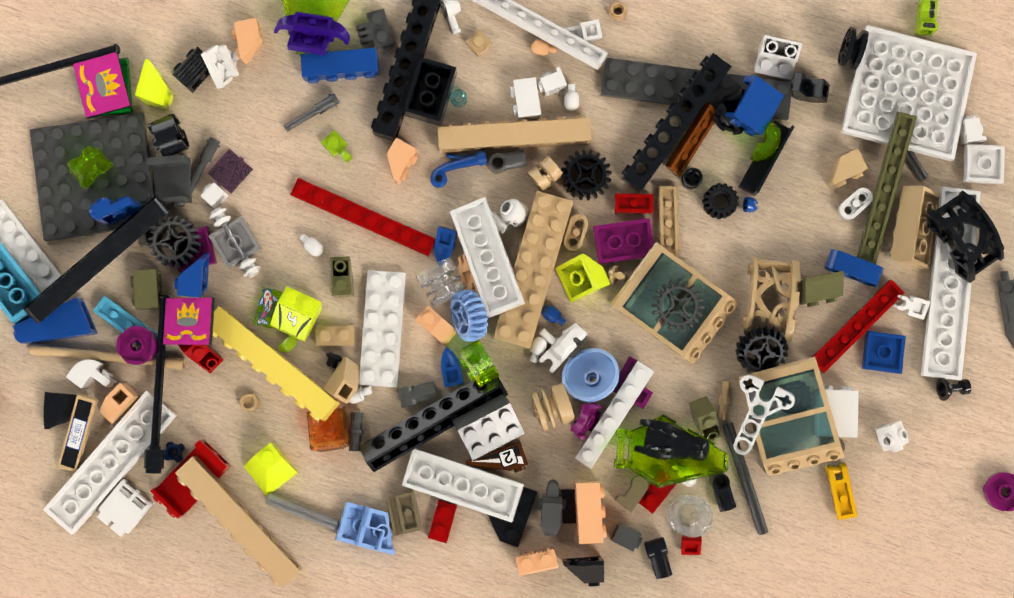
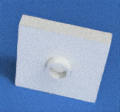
[963,144,1005,184]

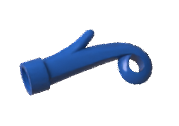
[430,149,488,188]

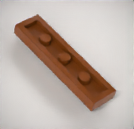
[665,103,715,177]

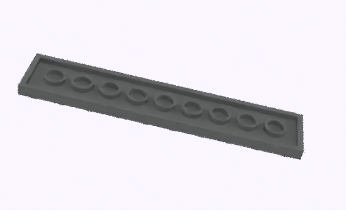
[601,58,792,121]

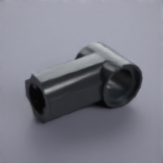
[709,471,736,512]
[644,537,673,579]

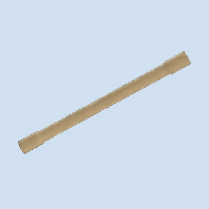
[30,343,186,370]

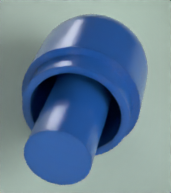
[541,304,566,326]

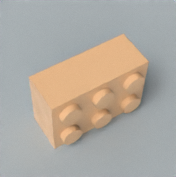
[574,480,607,544]

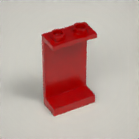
[150,439,231,518]

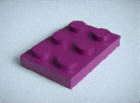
[593,218,654,264]

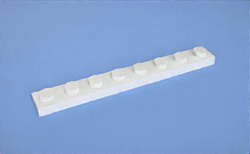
[472,0,608,70]

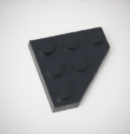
[487,487,537,547]

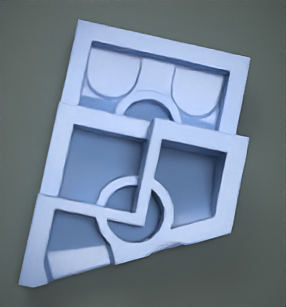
[335,502,395,555]

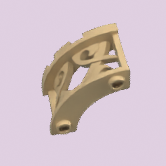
[741,257,800,342]

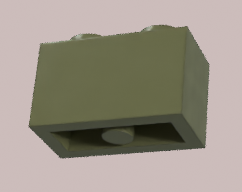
[130,269,163,310]

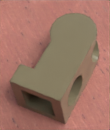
[614,476,649,512]

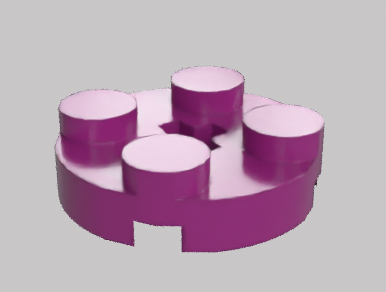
[116,326,157,365]
[571,402,601,440]
[983,472,1014,511]

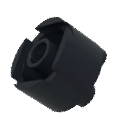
[147,114,189,156]

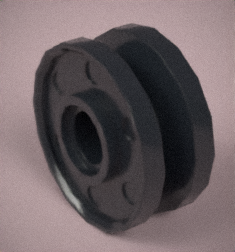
[838,26,869,70]

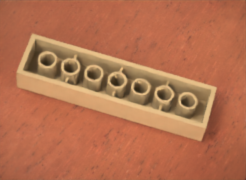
[493,191,574,350]

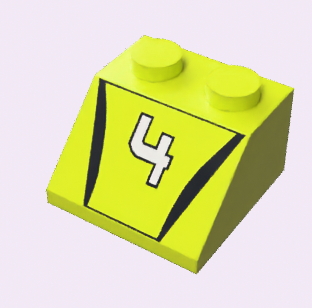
[270,286,322,342]

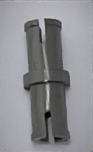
[348,412,364,452]

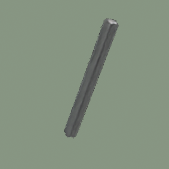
[722,422,768,535]

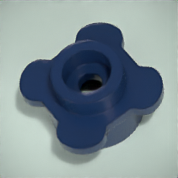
[164,442,185,463]

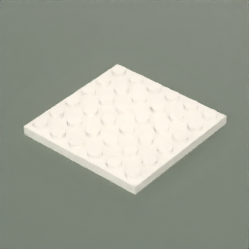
[840,25,977,161]

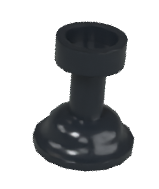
[936,378,971,401]

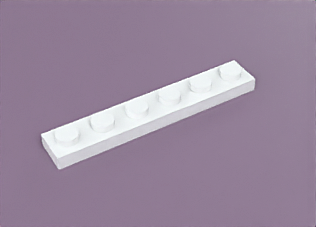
[575,361,654,469]

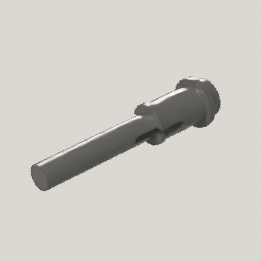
[283,93,340,132]
[191,137,221,193]

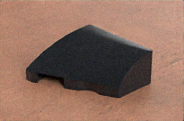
[44,392,88,429]

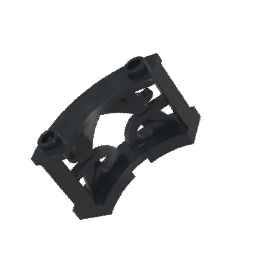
[927,191,1004,283]

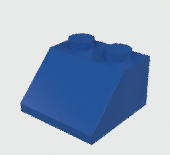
[174,252,210,298]

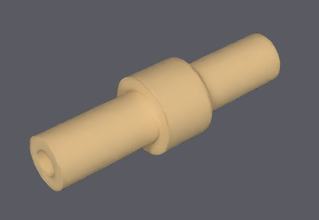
[718,381,731,420]

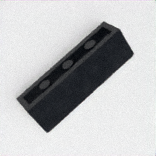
[738,121,795,196]

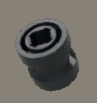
[681,168,703,190]

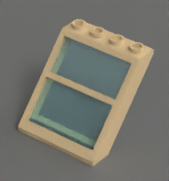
[611,242,738,365]
[739,357,845,476]

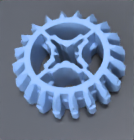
[450,290,488,342]

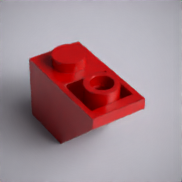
[178,345,223,374]

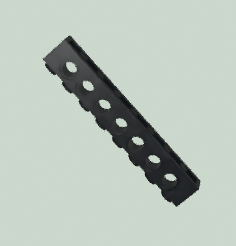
[371,0,441,141]
[621,53,732,193]
[359,368,509,473]

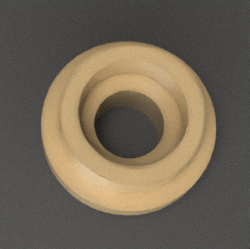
[608,2,627,21]

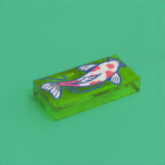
[253,287,283,329]

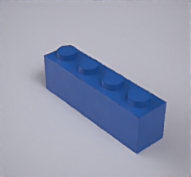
[300,48,380,84]

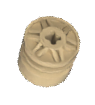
[532,383,575,432]

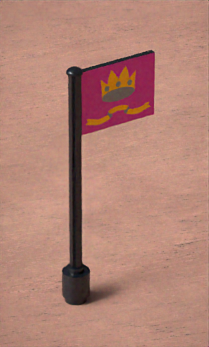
[0,43,131,119]
[144,295,215,474]

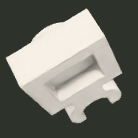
[894,295,930,320]

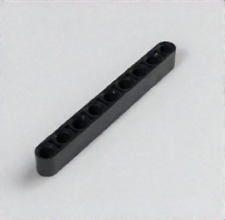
[23,195,170,324]

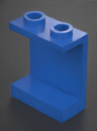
[724,75,784,136]

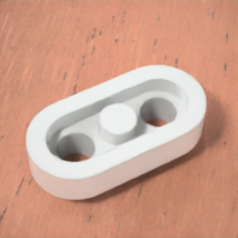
[838,188,873,220]

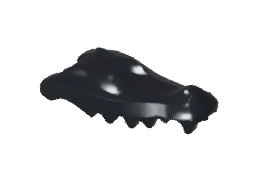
[634,419,709,461]

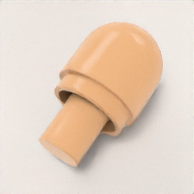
[531,40,557,56]

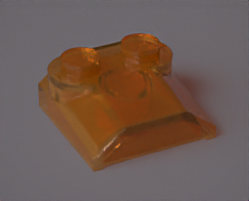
[307,407,350,452]

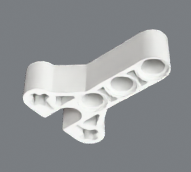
[734,375,795,455]

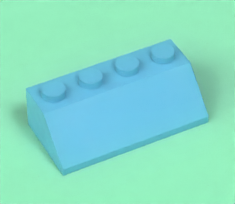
[0,242,40,324]

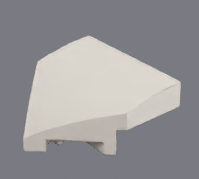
[201,45,240,89]

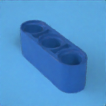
[824,249,884,287]

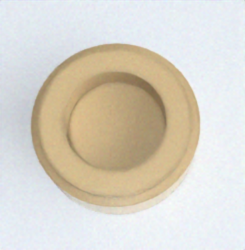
[239,393,260,412]

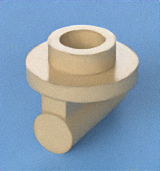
[607,266,629,285]

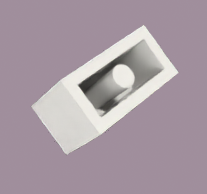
[510,77,541,120]

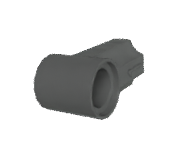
[488,149,527,174]
[397,381,438,408]

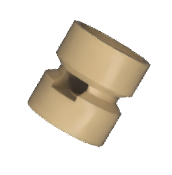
[527,156,563,192]

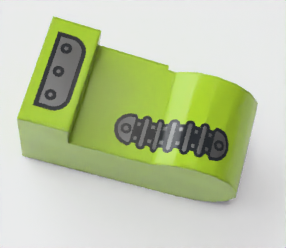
[915,0,938,36]

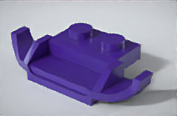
[274,12,350,56]

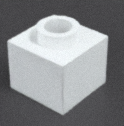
[201,182,229,209]

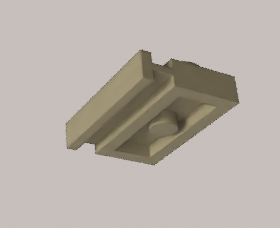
[386,491,422,536]

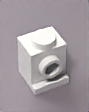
[537,67,567,97]
[959,115,987,146]

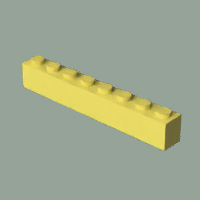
[213,306,340,421]

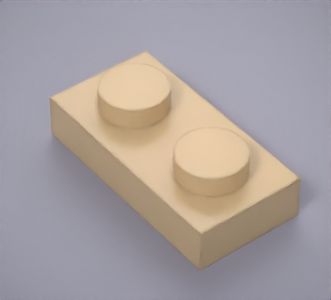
[316,326,355,346]

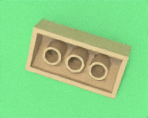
[890,186,940,269]

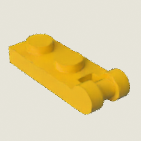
[825,462,858,520]

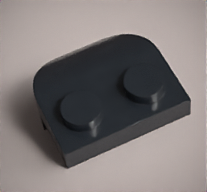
[714,89,745,135]

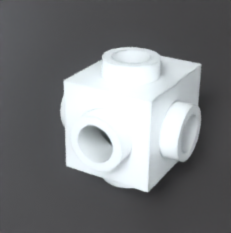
[875,420,909,453]

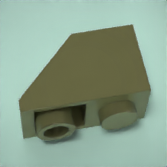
[330,256,354,298]
[689,396,721,442]

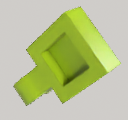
[321,130,353,163]

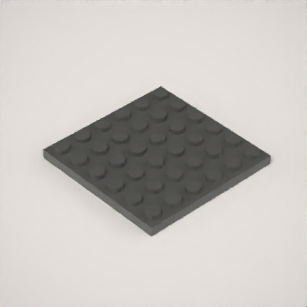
[30,112,159,242]

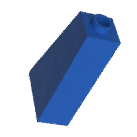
[13,297,98,344]

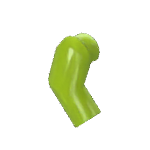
[278,334,298,353]

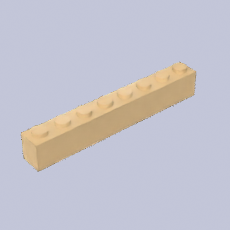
[438,116,591,153]
[175,456,302,587]

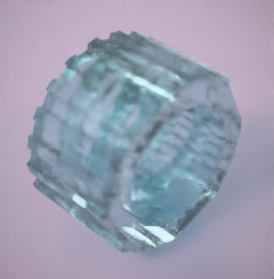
[451,89,467,108]

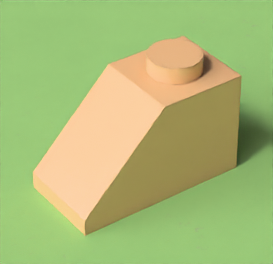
[416,305,457,346]

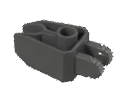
[538,479,566,536]

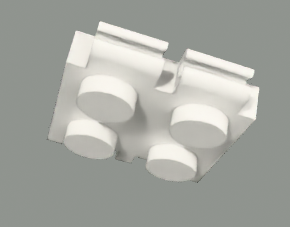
[97,479,154,537]

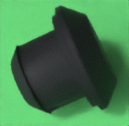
[326,352,342,368]

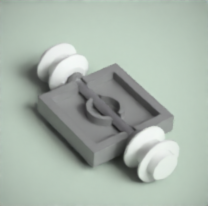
[209,207,262,278]

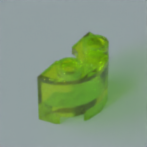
[750,121,781,162]
[67,146,113,190]

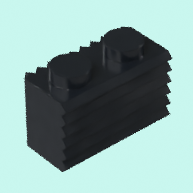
[172,46,210,93]

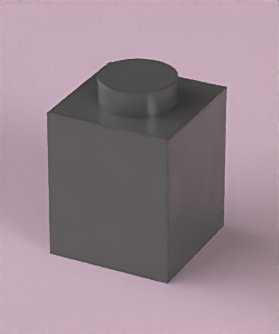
[611,522,643,551]

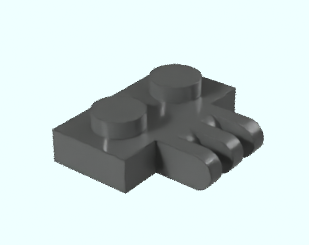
[356,9,394,50]

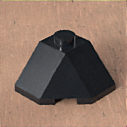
[562,556,604,586]

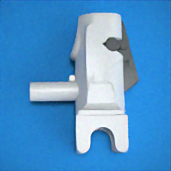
[538,323,588,373]

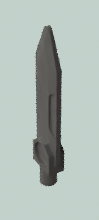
[998,271,1014,348]

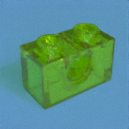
[459,339,500,387]

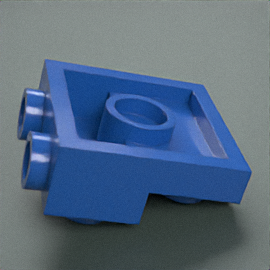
[89,196,142,226]

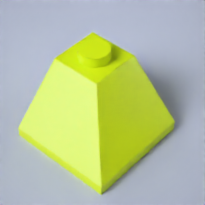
[135,59,173,110]
[555,253,610,303]
[244,442,298,496]

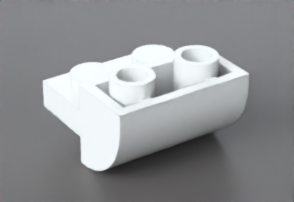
[754,35,802,80]

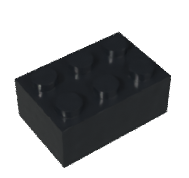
[403,57,457,126]

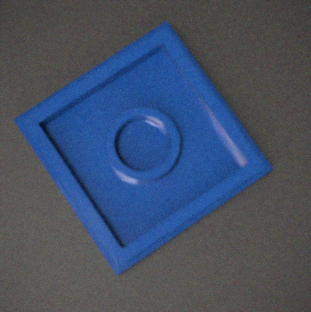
[862,331,906,374]

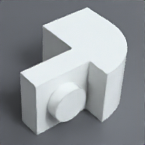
[66,360,117,389]

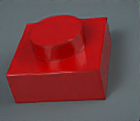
[681,535,702,555]

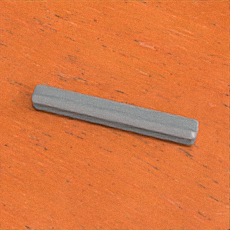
[265,494,339,530]

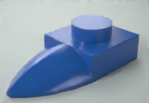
[434,226,457,266]
[441,348,464,388]

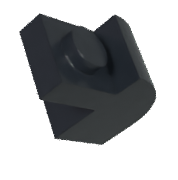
[791,72,830,103]

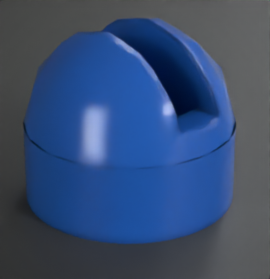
[743,197,758,213]

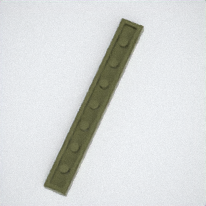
[857,112,917,264]

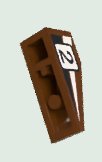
[465,442,528,473]

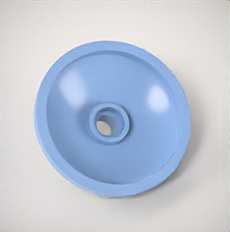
[562,348,620,402]

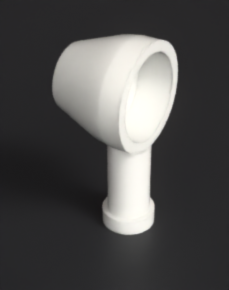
[441,0,461,35]

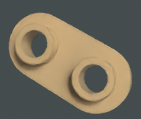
[563,214,588,252]

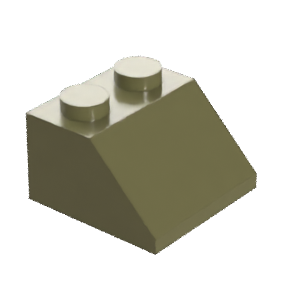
[797,271,844,307]

